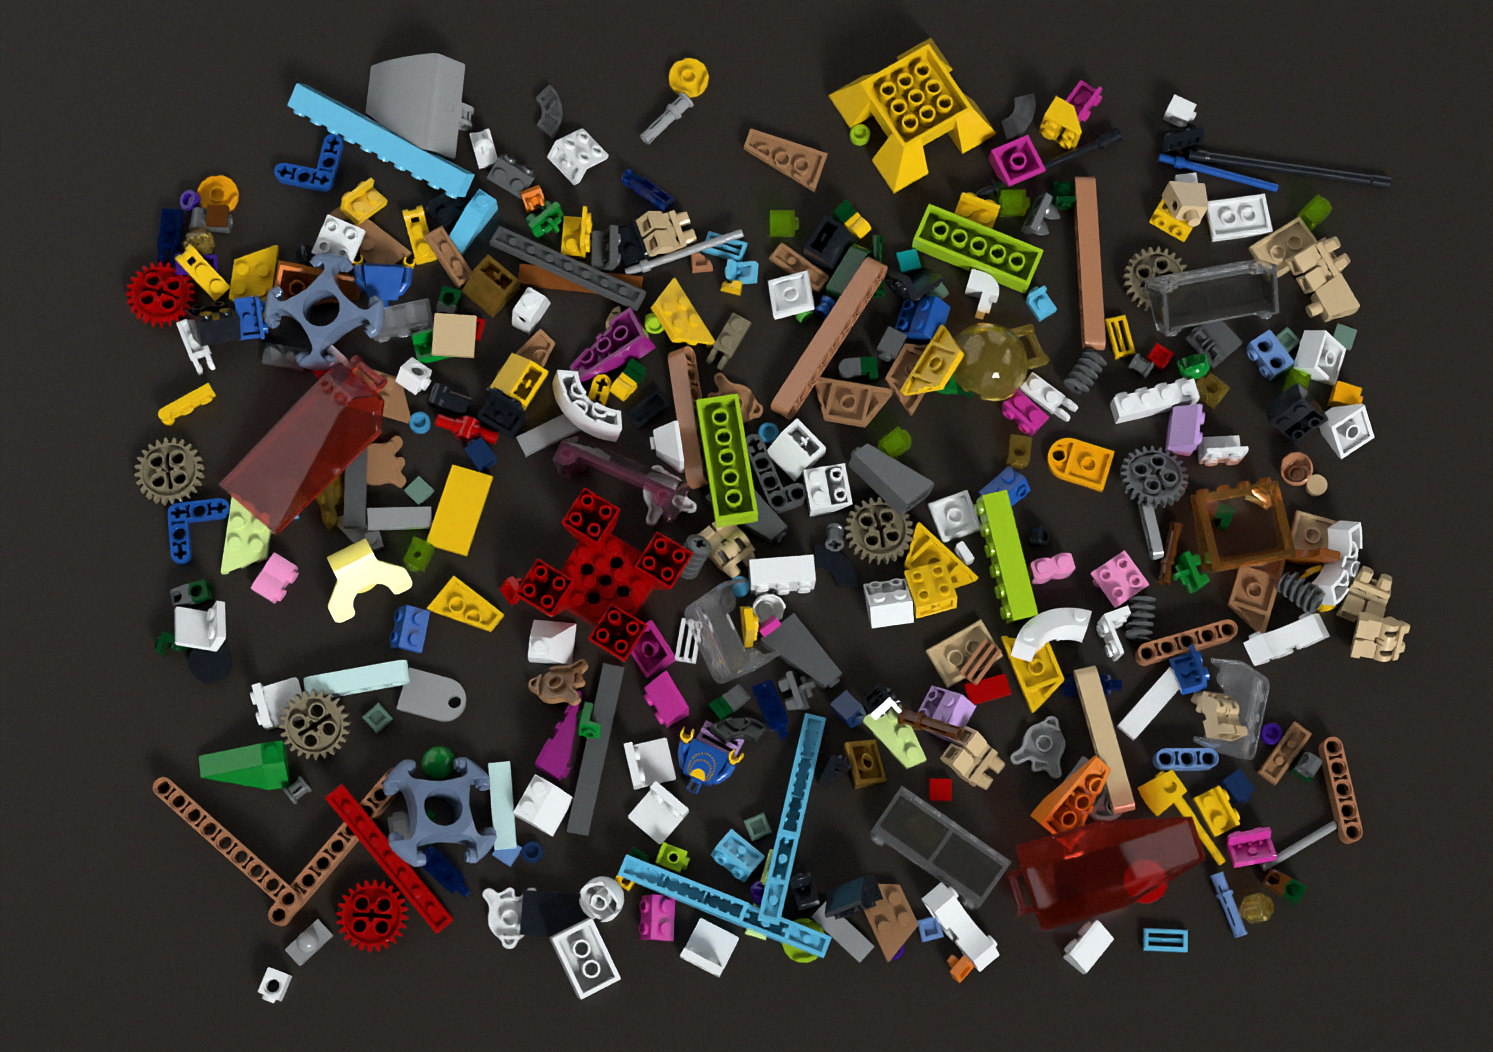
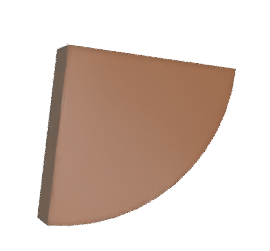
[691,252,713,273]

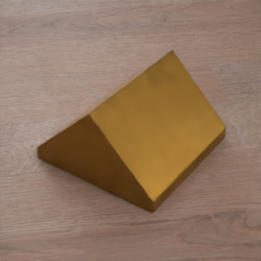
[843,740,887,790]

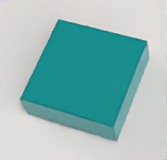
[896,249,921,274]

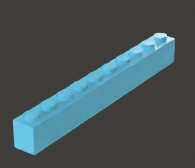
[287,83,475,199]

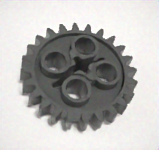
[1119,446,1189,509]

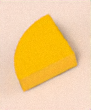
[720,280,742,296]

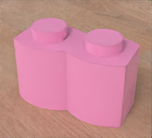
[251,552,298,604]
[1027,553,1075,585]

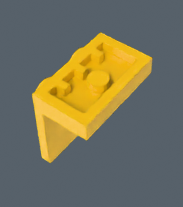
[561,206,592,259]
[904,561,957,619]

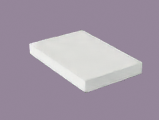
[1205,194,1273,242]

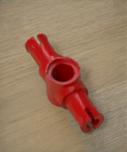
[435,414,499,444]

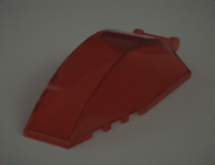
[1004,816,1206,932]

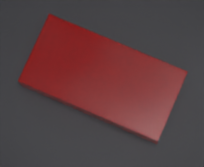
[964,674,1011,705]

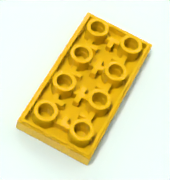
[426,464,493,556]

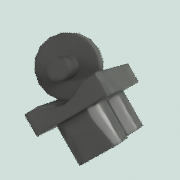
[778,671,816,711]

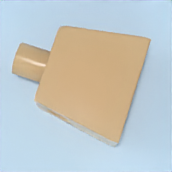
[1162,181,1208,227]
[1306,273,1360,322]

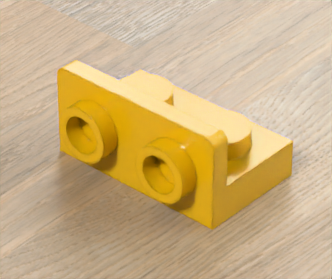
[340,178,388,226]
[954,192,1000,229]
[1149,199,1193,242]
[1193,785,1240,838]

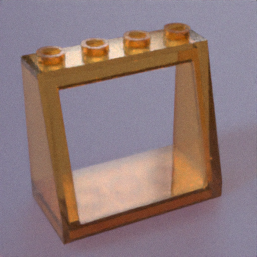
[1190,477,1296,573]

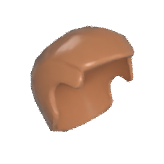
[1281,452,1313,486]

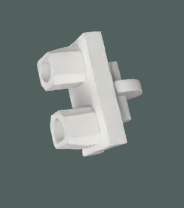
[469,129,498,169]

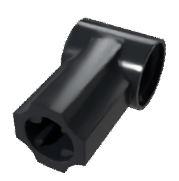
[427,383,472,416]

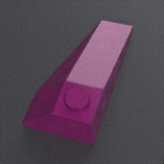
[569,307,656,382]
[535,690,582,781]

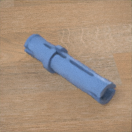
[1210,871,1248,938]

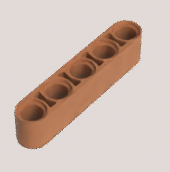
[1134,619,1238,666]
[1318,737,1363,844]

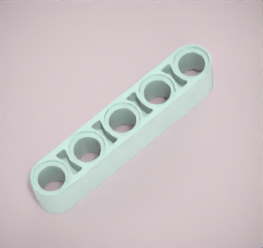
[304,660,410,698]

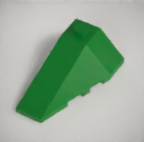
[199,741,290,790]

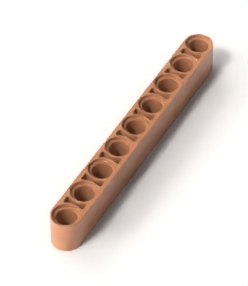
[1073,177,1106,350]
[771,257,887,420]
[268,768,401,926]
[153,777,303,912]

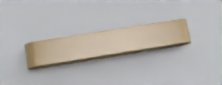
[1073,665,1135,815]

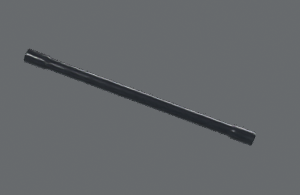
[1187,148,1391,189]

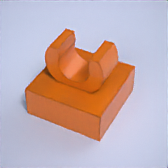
[520,185,545,213]
[947,955,974,983]

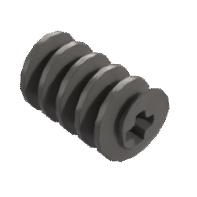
[1064,349,1107,395]
[680,534,712,579]
[1276,572,1325,614]
[1125,596,1156,642]

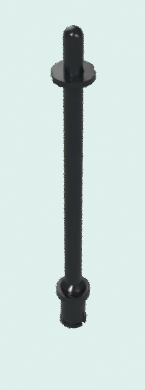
[975,128,1123,198]

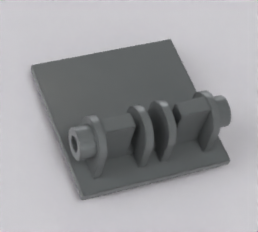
[1185,313,1243,369]

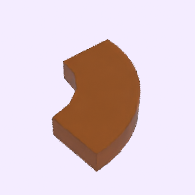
[1283,547,1340,565]

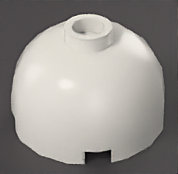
[579,876,624,922]

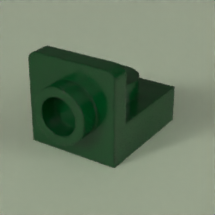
[1052,182,1077,210]
[154,631,190,656]

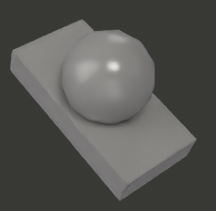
[285,919,334,966]

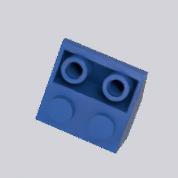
[895,296,951,345]

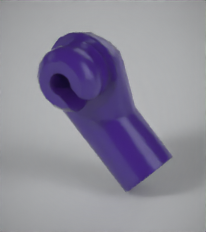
[750,881,765,907]

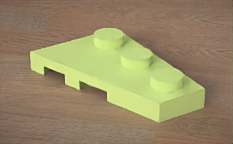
[863,704,927,769]

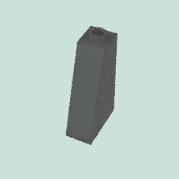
[848,443,934,516]
[705,490,787,545]
[760,613,842,690]

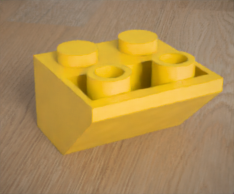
[1039,96,1082,150]
[490,353,549,411]

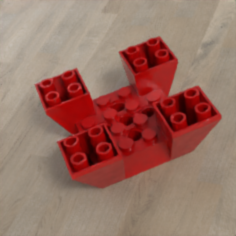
[514,487,694,662]

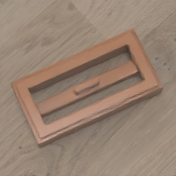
[959,638,1002,686]

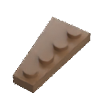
[744,129,828,192]
[330,206,412,264]

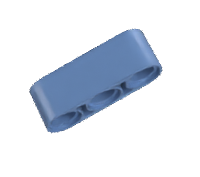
[1152,748,1219,771]

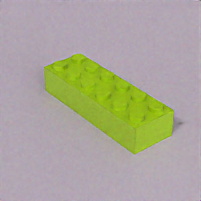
[911,204,1044,294]
[696,394,758,528]
[974,490,1038,624]

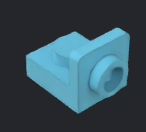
[1025,285,1057,322]

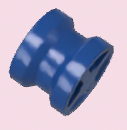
[814,296,836,320]

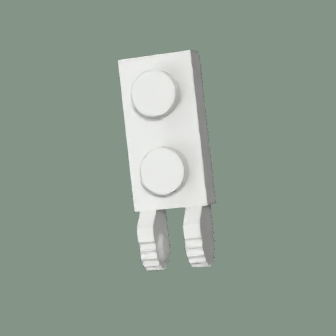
[176,319,216,375]
[1019,372,1078,422]

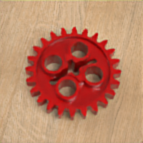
[126,262,196,328]
[336,880,409,953]

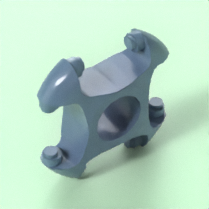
[264,253,384,371]
[382,757,497,867]

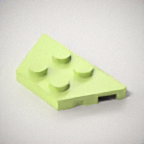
[221,493,273,575]

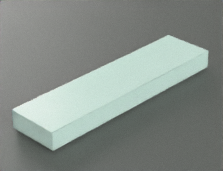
[488,761,517,850]

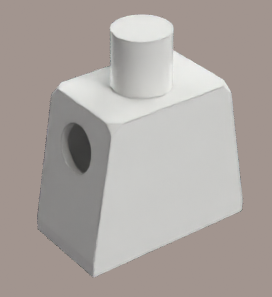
[512,287,551,335]

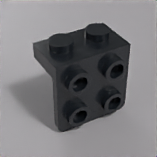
[885,268,944,302]
[476,387,526,440]

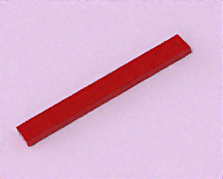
[325,784,454,934]

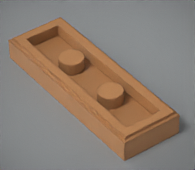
[424,226,472,288]
[769,242,831,295]
[1257,721,1312,786]

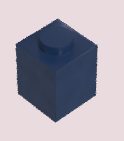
[464,437,497,473]
[830,690,867,729]
[1218,768,1256,804]

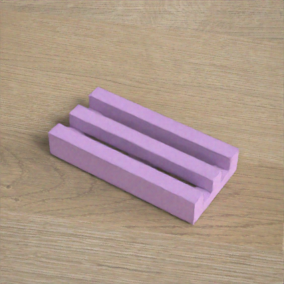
[696,720,744,757]

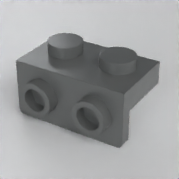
[487,154,536,199]
[591,225,621,273]

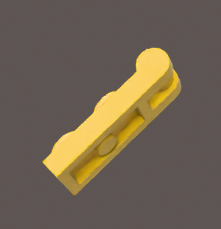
[402,205,437,265]
[174,244,230,301]
[158,383,216,426]

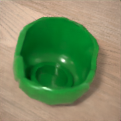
[1177,354,1210,380]
[422,746,455,779]

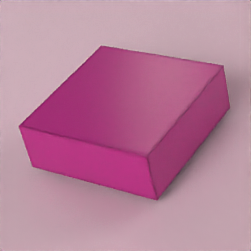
[758,615,781,637]

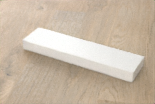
[1117,667,1179,741]

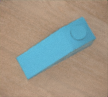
[449,189,498,255]

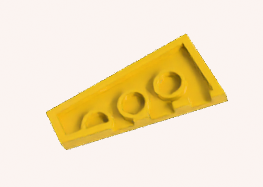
[740,606,759,648]

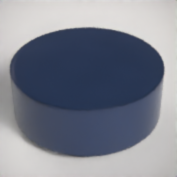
[521,841,543,864]

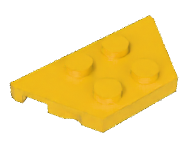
[229,245,279,321]
[651,278,715,348]
[900,325,965,396]
[904,522,979,589]
[1001,636,1064,713]

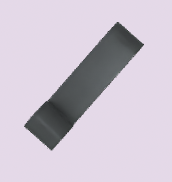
[746,434,807,514]

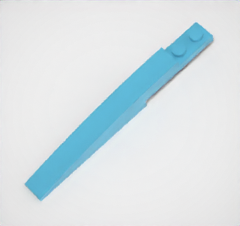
[758,713,826,925]
[618,854,832,959]

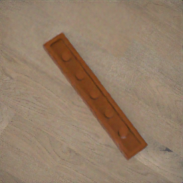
[518,264,643,294]

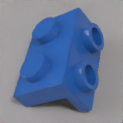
[234,295,269,340]
[979,466,1030,507]
[390,605,430,653]
[1168,645,1210,695]

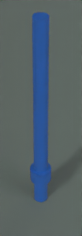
[1158,153,1279,192]

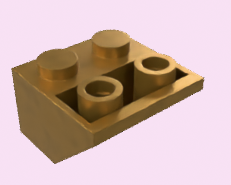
[462,255,521,318]

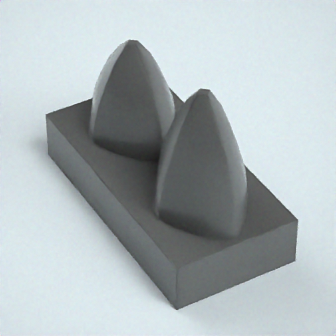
[1021,193,1061,235]
[261,342,308,372]

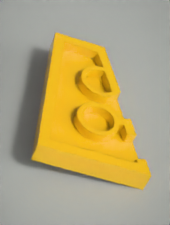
[427,576,504,632]

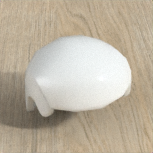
[752,594,786,624]

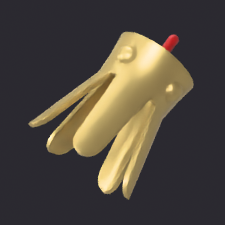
[1245,482,1276,510]

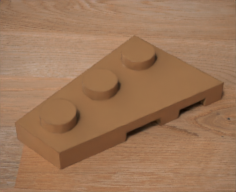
[496,328,555,375]

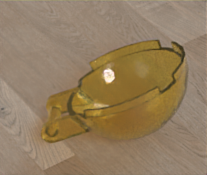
[952,322,1050,401]

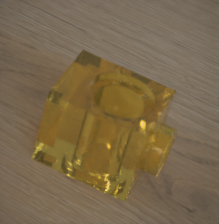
[1196,373,1230,409]
[1006,434,1032,469]

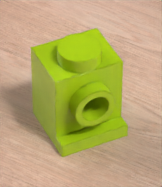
[655,842,690,874]

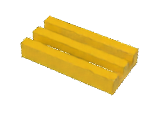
[1104,315,1136,359]

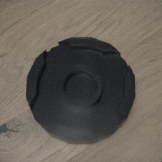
[188,644,233,684]

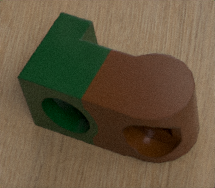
[1192,497,1235,532]
[1262,869,1307,907]

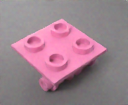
[1090,550,1149,608]

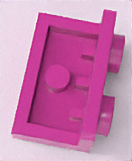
[1066,80,1103,124]
[1226,827,1277,868]
[639,894,675,941]

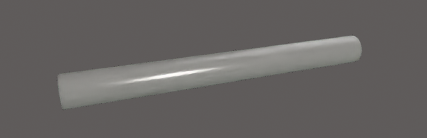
[1260,821,1338,871]

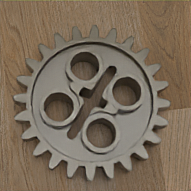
[1122,247,1190,313]
[134,437,205,506]
[845,497,913,565]
[279,689,351,760]

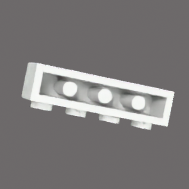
[1110,378,1200,424]

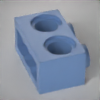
[1246,329,1295,381]

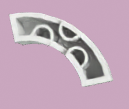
[552,370,622,442]
[1311,520,1362,606]
[1011,608,1092,662]
[1243,612,1330,666]
[922,882,999,972]

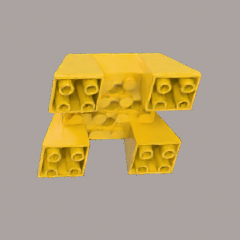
[829,38,996,193]

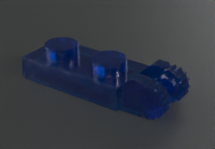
[157,208,184,266]

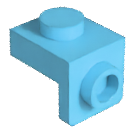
[725,259,759,284]

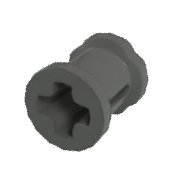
[1128,352,1155,379]
[825,523,845,552]
[283,776,312,804]

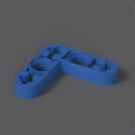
[274,134,344,192]
[168,498,230,565]

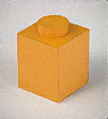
[1328,381,1363,407]

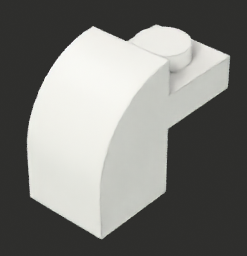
[965,269,999,320]

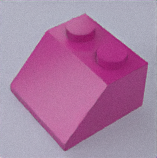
[988,135,1046,187]
[643,671,689,728]

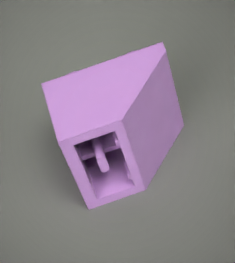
[1165,404,1205,456]
[918,686,976,744]

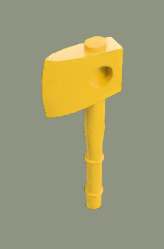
[1138,770,1226,866]

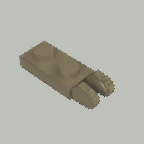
[706,313,751,370]

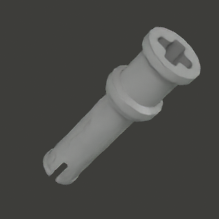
[640,92,694,145]

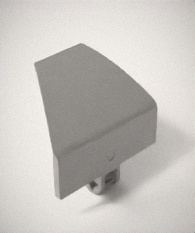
[366,53,474,160]

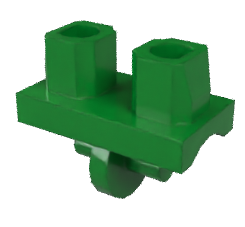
[526,201,565,239]
[1172,551,1209,594]

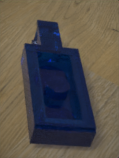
[620,169,675,211]
[1062,674,1122,697]
[751,679,789,740]
[421,845,471,898]

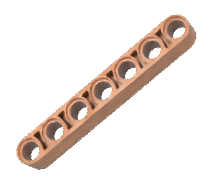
[668,346,709,489]

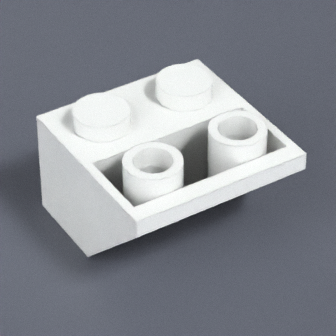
[767,418,826,482]
[802,463,853,517]
[863,578,914,628]
[1063,920,1114,974]

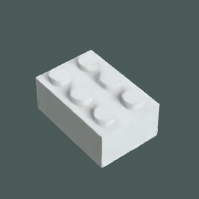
[748,555,816,597]
[549,918,621,999]

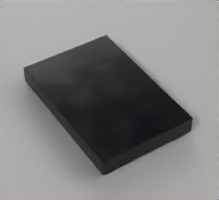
[519,890,588,937]

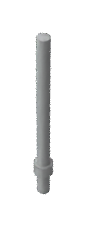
[624,229,744,275]

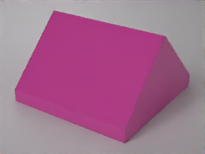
[631,620,675,678]

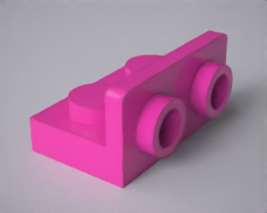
[1001,389,1049,436]

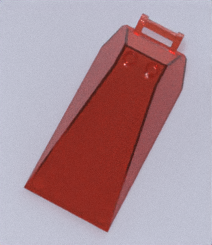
[219,355,387,536]

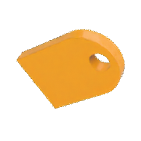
[1047,438,1115,492]

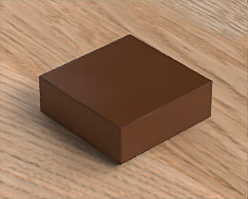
[206,205,229,228]

